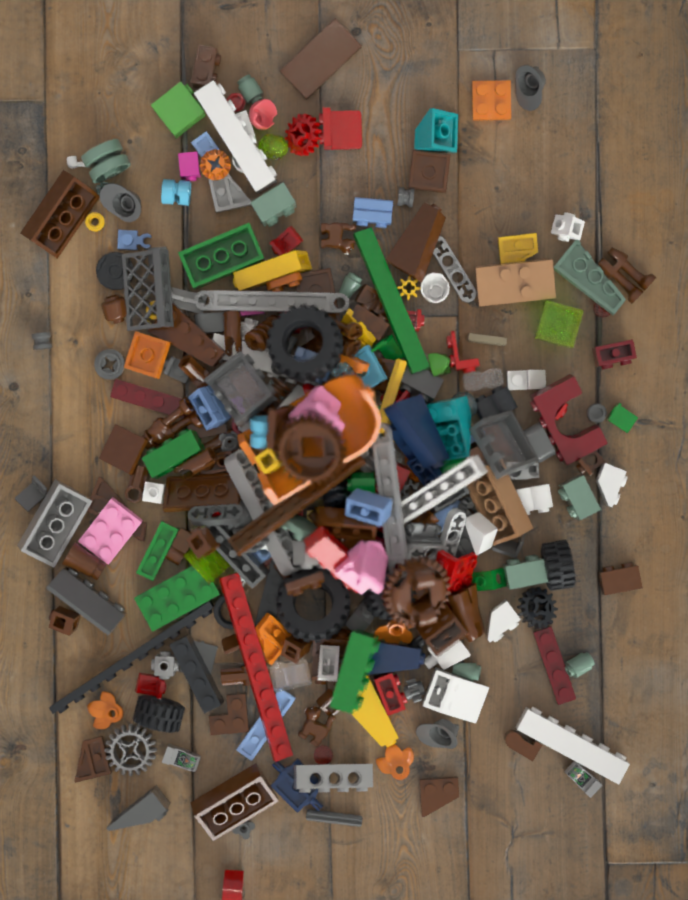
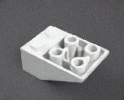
[422,667,489,723]

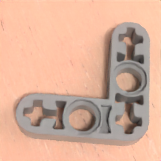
[407,508,466,560]

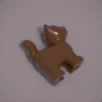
[321,222,356,255]
[298,706,336,747]

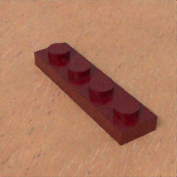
[110,379,185,419]
[533,626,576,705]

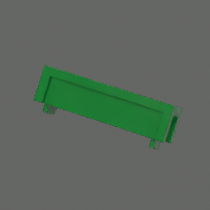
[136,521,180,581]

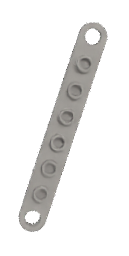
[194,290,349,313]
[372,423,409,578]

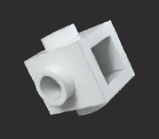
[551,212,585,242]

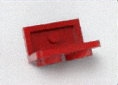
[319,107,362,150]
[446,331,480,374]
[432,550,478,595]

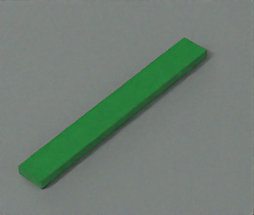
[353,227,430,375]

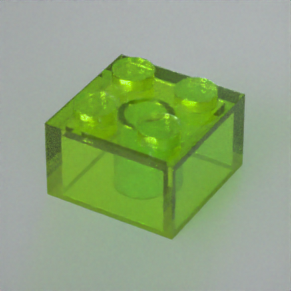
[534,300,584,349]

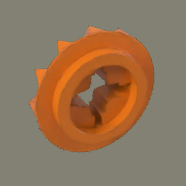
[200,149,231,180]

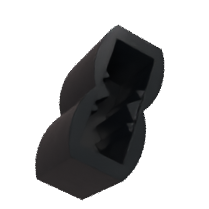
[472,386,518,420]

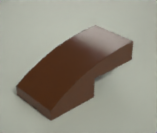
[355,284,389,321]

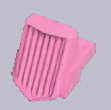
[288,386,345,438]
[334,541,388,595]

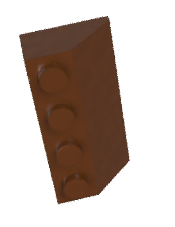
[20,170,100,259]
[190,763,279,841]

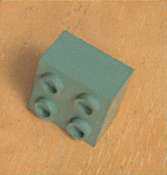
[250,182,297,227]
[558,475,601,520]
[502,554,548,589]

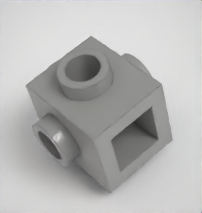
[151,651,179,679]

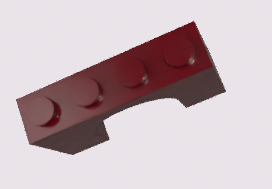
[529,374,608,465]

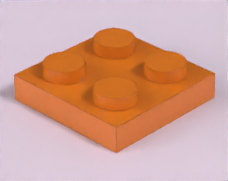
[472,80,511,121]
[124,331,171,379]

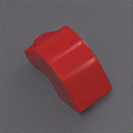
[222,870,244,900]

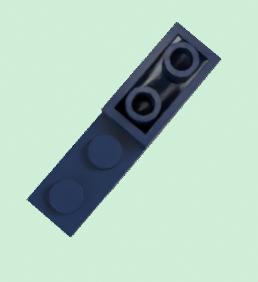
[389,424,442,486]

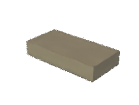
[467,333,507,346]

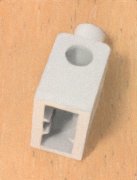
[424,641,471,670]

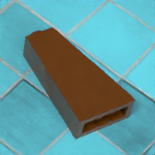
[386,202,446,283]

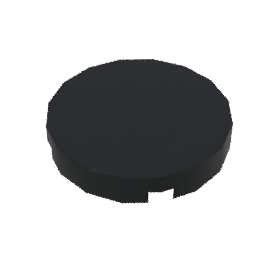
[96,252,134,290]

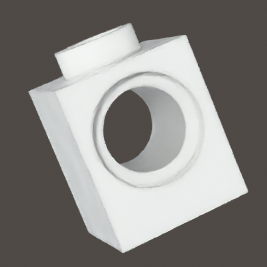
[142,481,166,504]

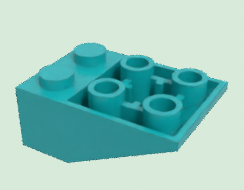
[426,396,471,460]

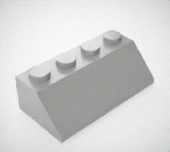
[17,479,92,567]

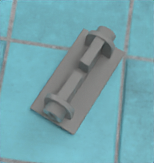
[171,287,207,314]

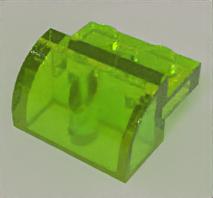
[184,549,231,585]

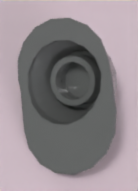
[515,65,546,111]
[100,183,142,222]
[416,719,459,749]

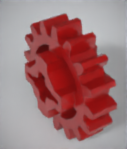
[284,114,322,156]

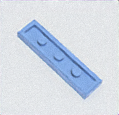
[236,687,296,761]

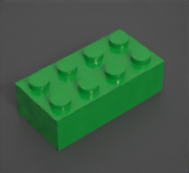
[178,223,265,290]
[134,560,221,632]
[330,629,381,714]

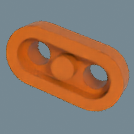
[266,272,303,292]
[336,353,370,374]

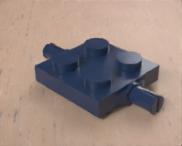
[270,758,323,813]

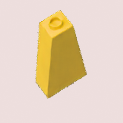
[233,250,312,291]
[352,675,399,747]

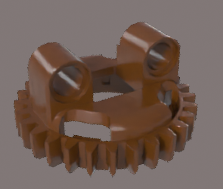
[274,413,347,486]
[381,555,451,627]

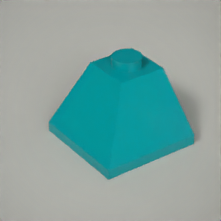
[414,108,458,153]

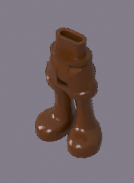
[141,397,204,450]

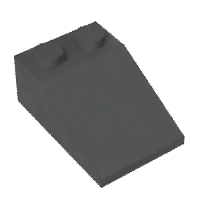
[107,785,170,831]

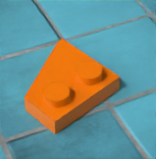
[255,613,292,666]

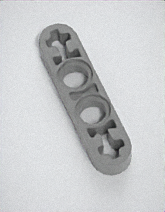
[433,236,476,303]

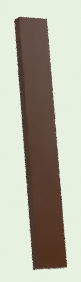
[227,455,366,556]

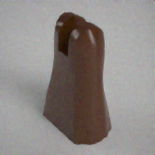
[445,583,485,642]

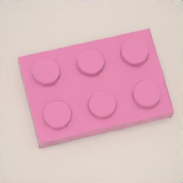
[78,497,143,565]

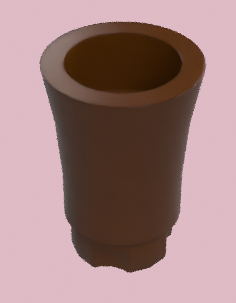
[62,542,107,580]

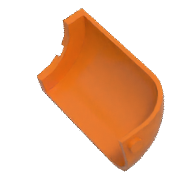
[238,374,380,505]

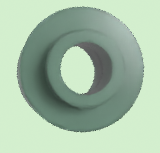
[237,74,264,104]
[565,652,595,678]

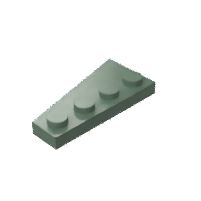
[553,240,626,316]

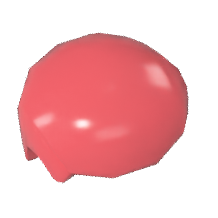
[249,99,278,130]

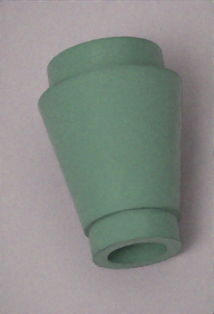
[339,272,363,300]
[452,663,481,682]

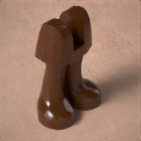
[598,247,657,304]
[312,313,363,358]

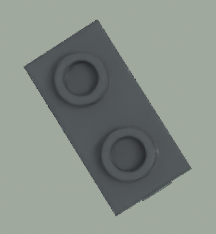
[405,523,442,543]

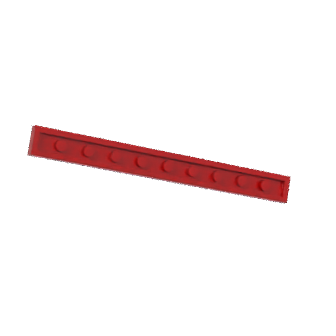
[219,572,293,762]

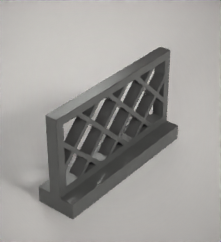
[122,248,174,331]

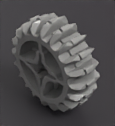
[105,724,157,776]

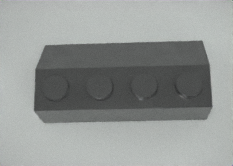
[47,567,127,635]

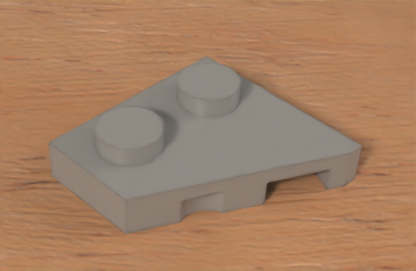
[208,173,251,213]

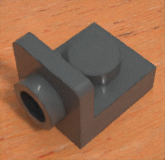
[163,356,189,384]

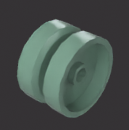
[81,139,131,183]

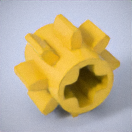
[397,276,421,301]

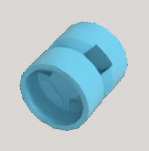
[161,179,191,206]
[250,416,268,449]

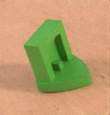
[428,353,451,376]

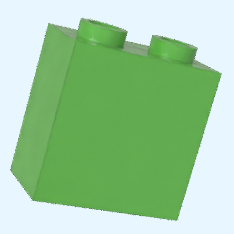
[151,82,206,139]

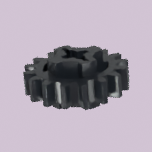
[517,587,558,629]

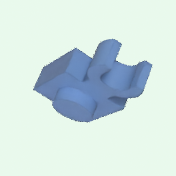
[117,230,151,251]

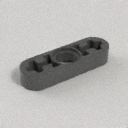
[188,504,245,526]

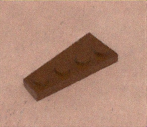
[148,302,226,367]

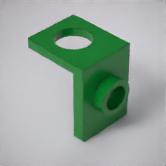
[371,334,404,360]
[606,403,638,433]
[471,568,506,591]

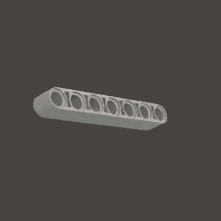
[224,449,301,576]

